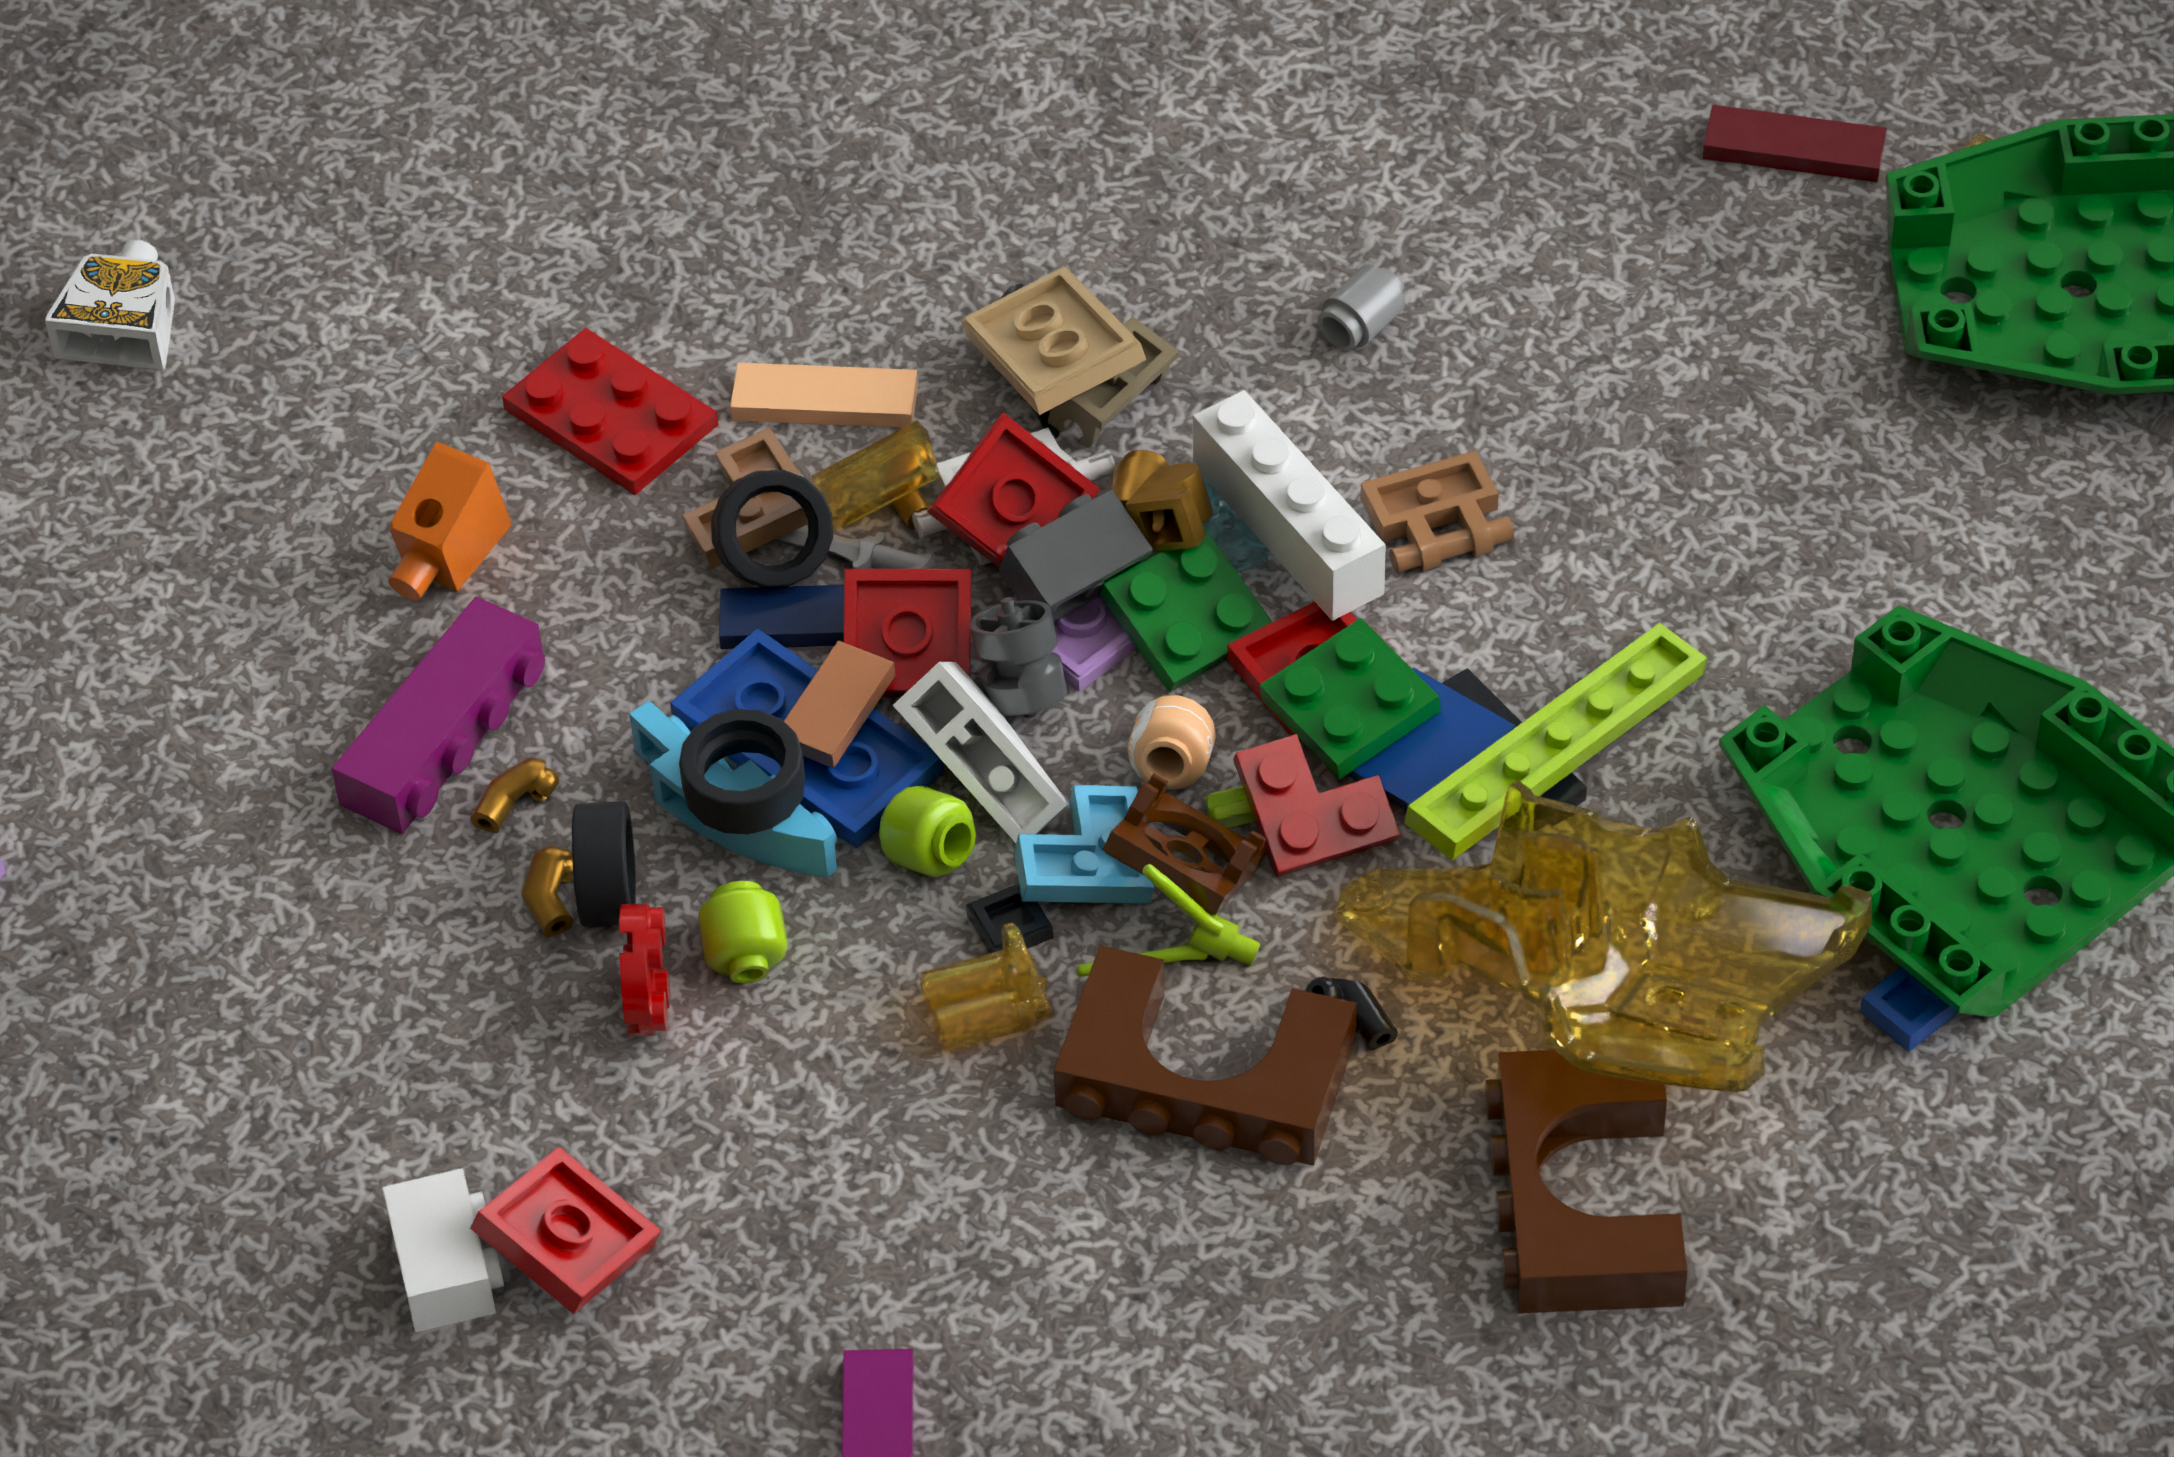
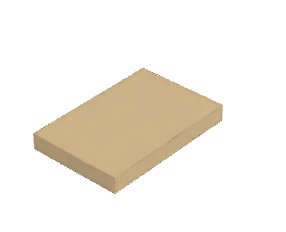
[961,267,1146,415]

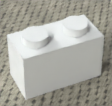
[383,1168,504,1332]

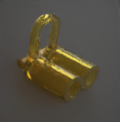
[919,923,1053,1052]

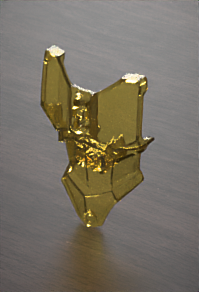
[1336,780,1872,1092]

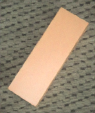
[730,362,918,428]

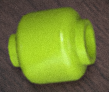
[879,786,976,877]
[698,881,788,983]

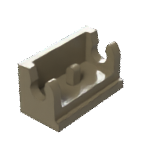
[1048,316,1179,448]

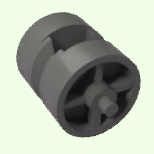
[970,597,1067,718]

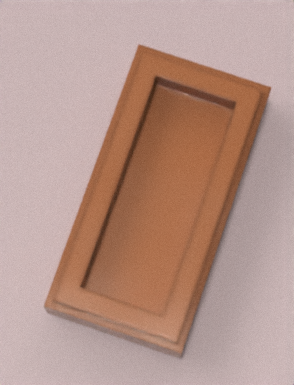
[784,640,896,768]

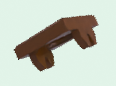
[1102,773,1267,915]

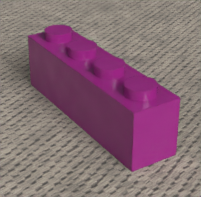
[331,596,545,834]

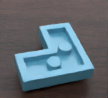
[1014,785,1154,904]

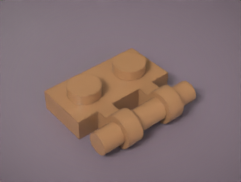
[1360,450,1514,573]

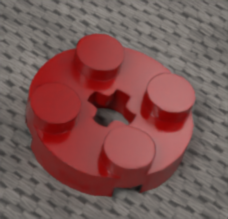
[619,903,670,1037]

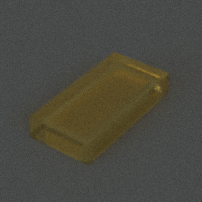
[812,420,941,530]

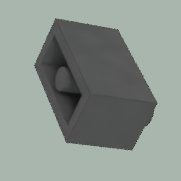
[998,489,1153,622]

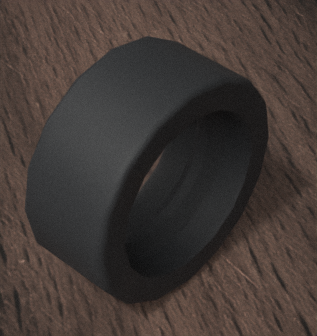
[711,470,833,587]
[679,709,806,835]
[572,801,636,927]

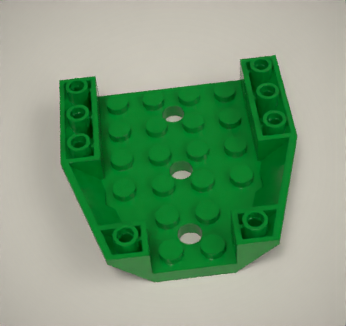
[1886,114,2174,395]
[1719,605,2174,1017]

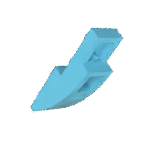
[629,700,837,877]

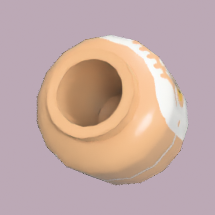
[1127,695,1216,790]

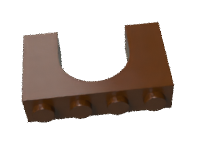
[1054,945,1357,1166]
[1485,1045,1687,1314]

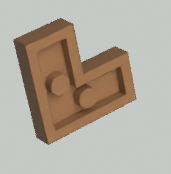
[682,427,808,569]

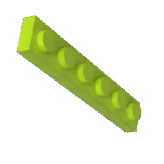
[1404,623,1707,861]

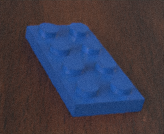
[670,629,944,849]

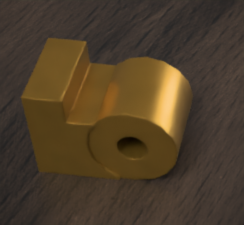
[1125,463,1213,552]

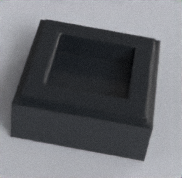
[966,883,1054,962]

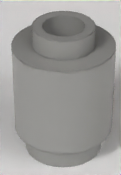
[1317,265,1405,351]

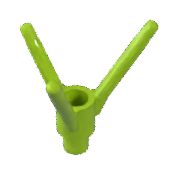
[1076,864,1261,976]

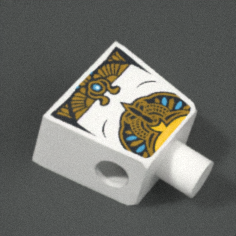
[45,240,175,370]

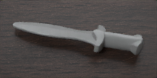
[775,525,936,569]

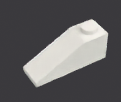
[893,662,1070,843]

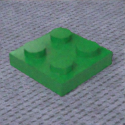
[1099,527,1272,692]
[1260,618,1441,779]

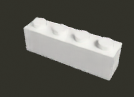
[1193,390,1386,621]

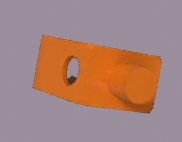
[388,441,512,601]

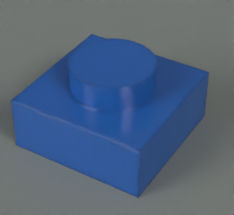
[1860,967,1955,1053]

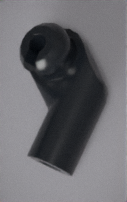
[1305,976,1398,1050]

